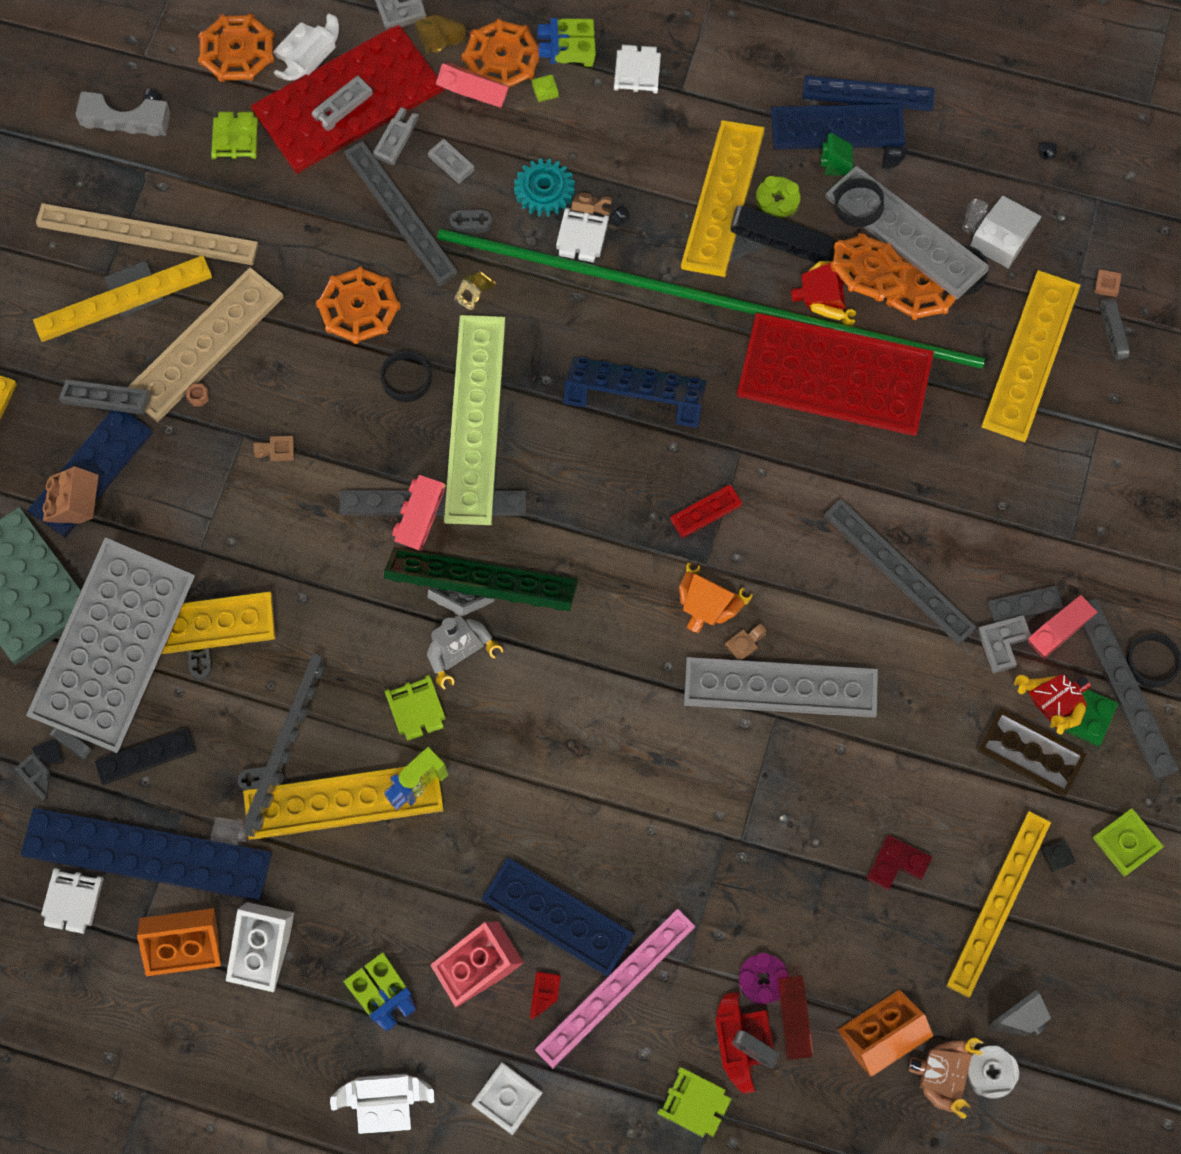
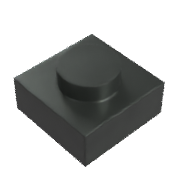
[1041,839,1076,873]

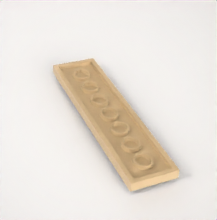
[128,268,284,423]

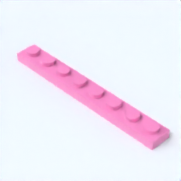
[535,909,695,1069]

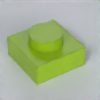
[532,75,559,102]

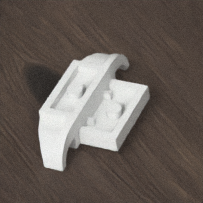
[273,14,339,80]
[331,1073,434,1133]

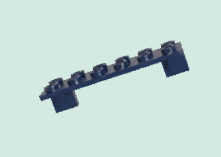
[563,357,707,428]

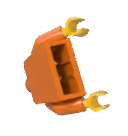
[679,562,753,634]

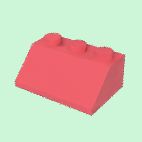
[392,475,447,552]

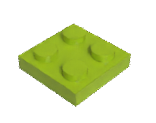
[1093,808,1164,877]

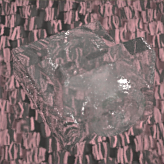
[210,817,247,846]

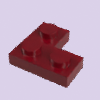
[866,835,932,891]

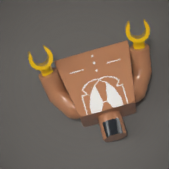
[908,1038,984,1118]

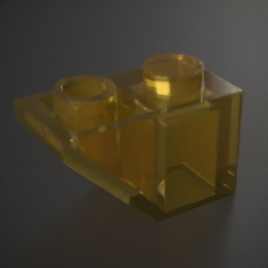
[415,14,466,54]

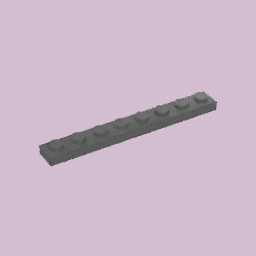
[344,141,458,287]
[339,490,526,516]
[824,499,977,646]
[1082,599,1179,780]
[242,653,326,837]

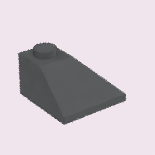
[988,989,1051,1037]

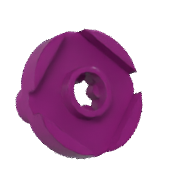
[739,953,789,1005]

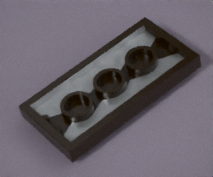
[977,709,1087,798]

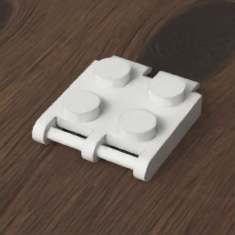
[614,45,661,93]
[556,208,609,262]
[41,868,103,934]

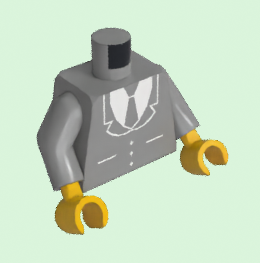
[427,615,503,689]

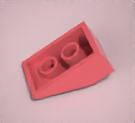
[430,921,524,1007]

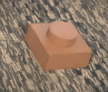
[1094,269,1121,297]

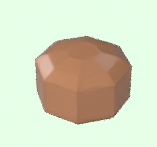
[186,383,209,407]

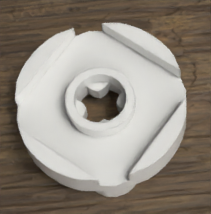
[967,1046,1019,1099]

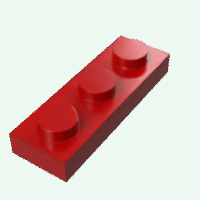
[670,485,742,539]

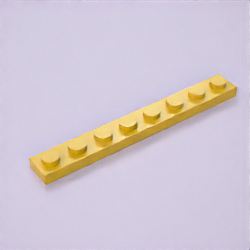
[33,256,212,342]
[946,811,1051,998]

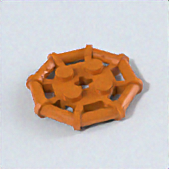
[198,13,275,82]
[462,18,539,87]
[830,233,910,301]
[884,254,956,320]
[316,266,401,344]

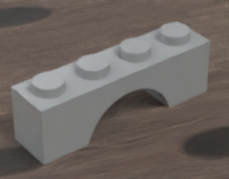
[76,92,171,136]

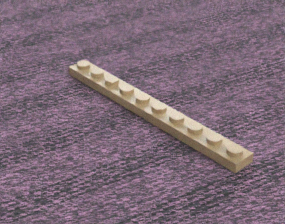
[36,204,259,265]

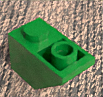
[820,133,853,175]

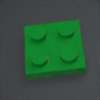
[1064,690,1118,747]

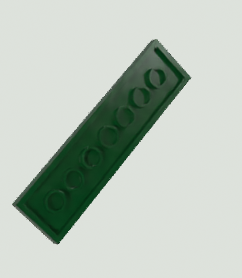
[384,547,578,611]

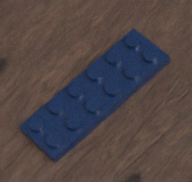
[771,104,905,150]
[27,410,153,538]
[481,858,634,978]

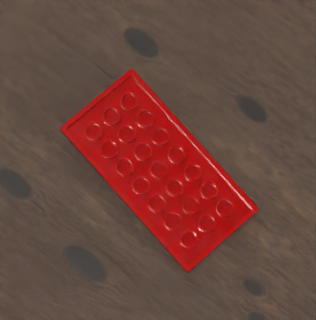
[250,25,444,174]
[737,313,934,436]

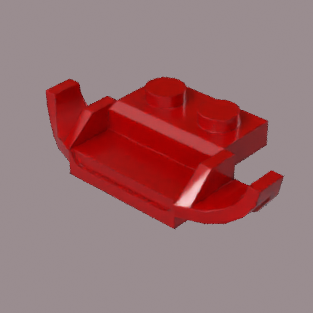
[715,991,774,1094]

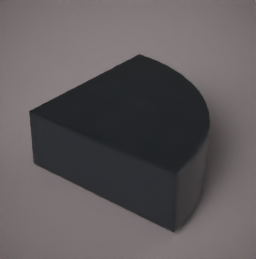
[882,146,907,169]
[32,739,64,764]

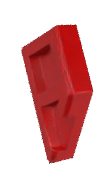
[530,972,561,1020]

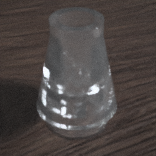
[962,199,988,234]

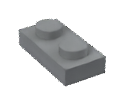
[428,139,475,184]

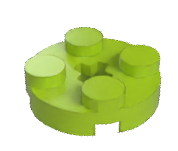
[756,176,800,219]

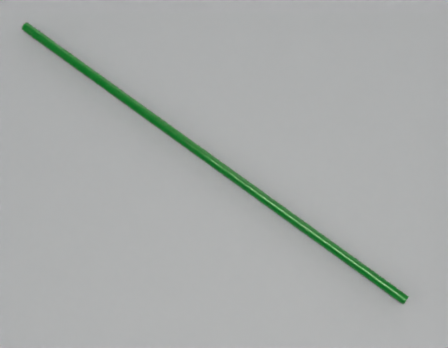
[437,228,985,369]

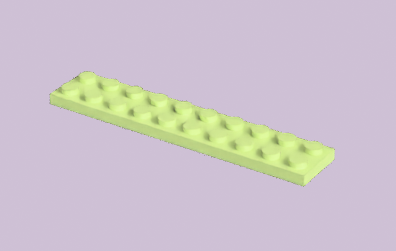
[444,315,505,525]

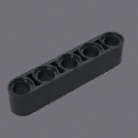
[730,206,836,263]

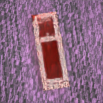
[777,975,813,1060]

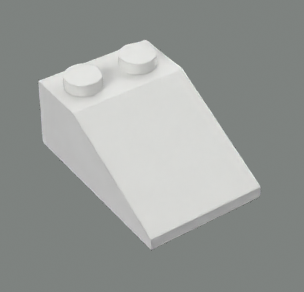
[971,196,1042,268]
[226,902,294,992]

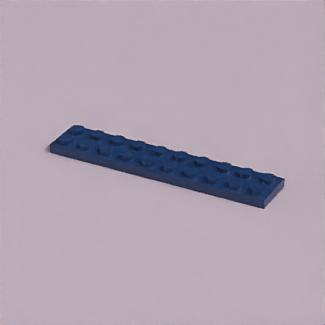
[20,808,272,902]

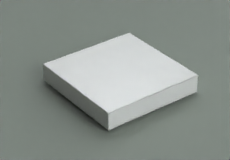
[472,1063,543,1136]

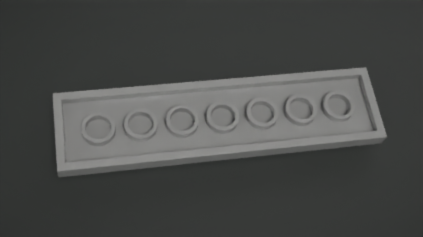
[826,166,989,300]
[684,657,878,718]

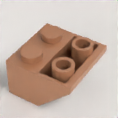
[43,466,98,524]

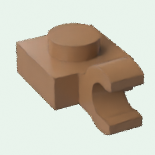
[571,193,613,215]
[254,436,294,461]
[725,624,767,661]

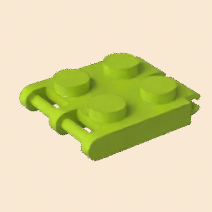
[212,112,258,159]
[384,675,445,741]
[657,1067,731,1138]

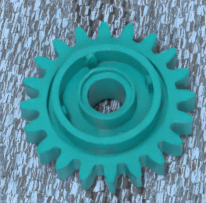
[514,158,575,217]

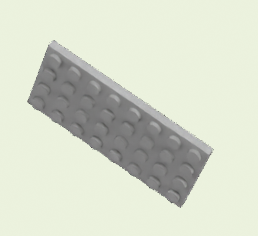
[26,537,195,753]

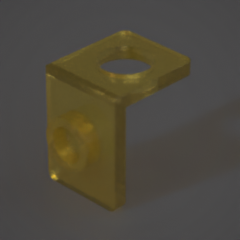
[455,272,496,311]

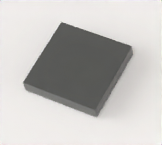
[104,261,163,318]

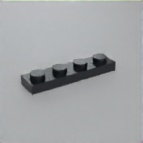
[95,728,196,785]

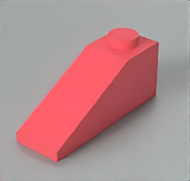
[436,62,509,108]
[1028,595,1098,660]

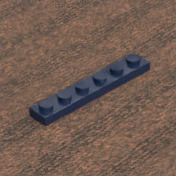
[802,76,935,111]

